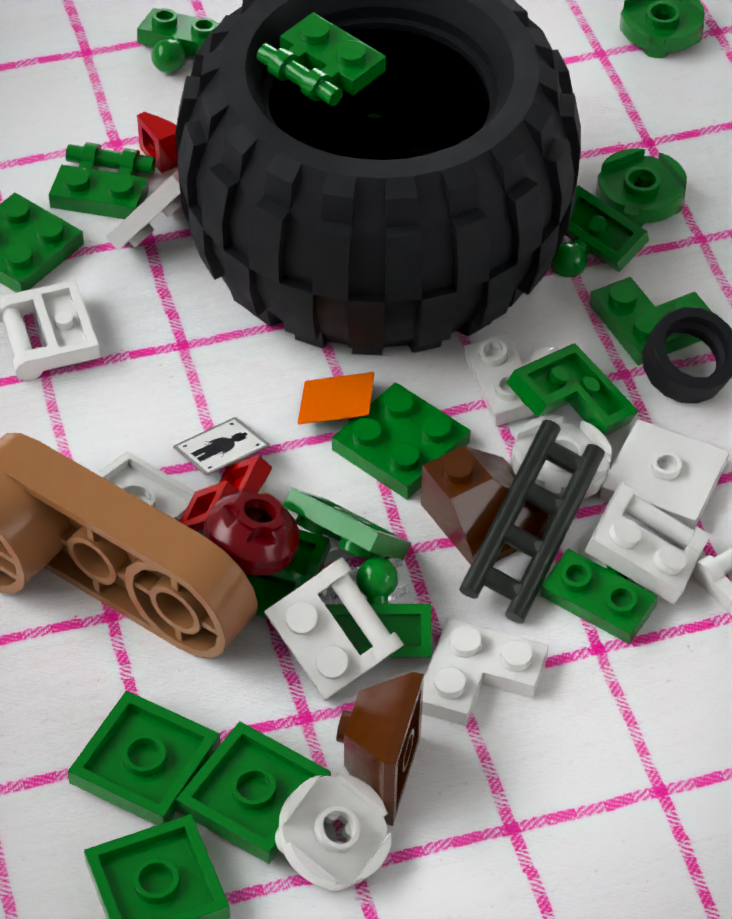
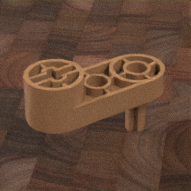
[0,433,272,659]

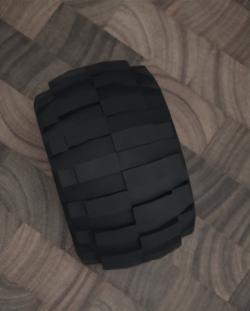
[175,0,581,355]

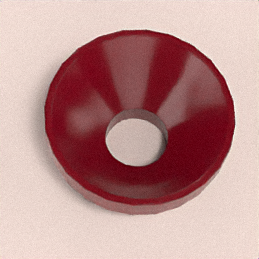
[203,492,299,576]

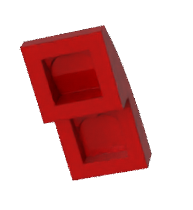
[137,112,178,173]
[180,455,273,532]

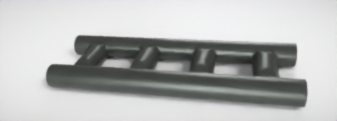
[459,420,605,623]

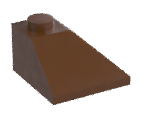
[421,445,552,565]
[336,672,424,826]

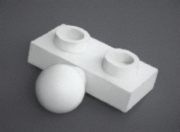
[464,332,559,427]

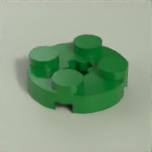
[619,0,705,58]
[596,148,687,227]

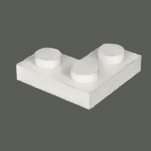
[106,170,181,251]
[422,618,549,726]

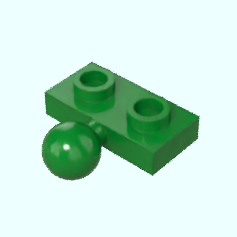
[137,8,220,73]
[550,185,649,277]
[541,548,657,644]
[325,557,432,658]

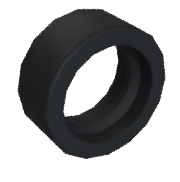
[642,307,732,403]

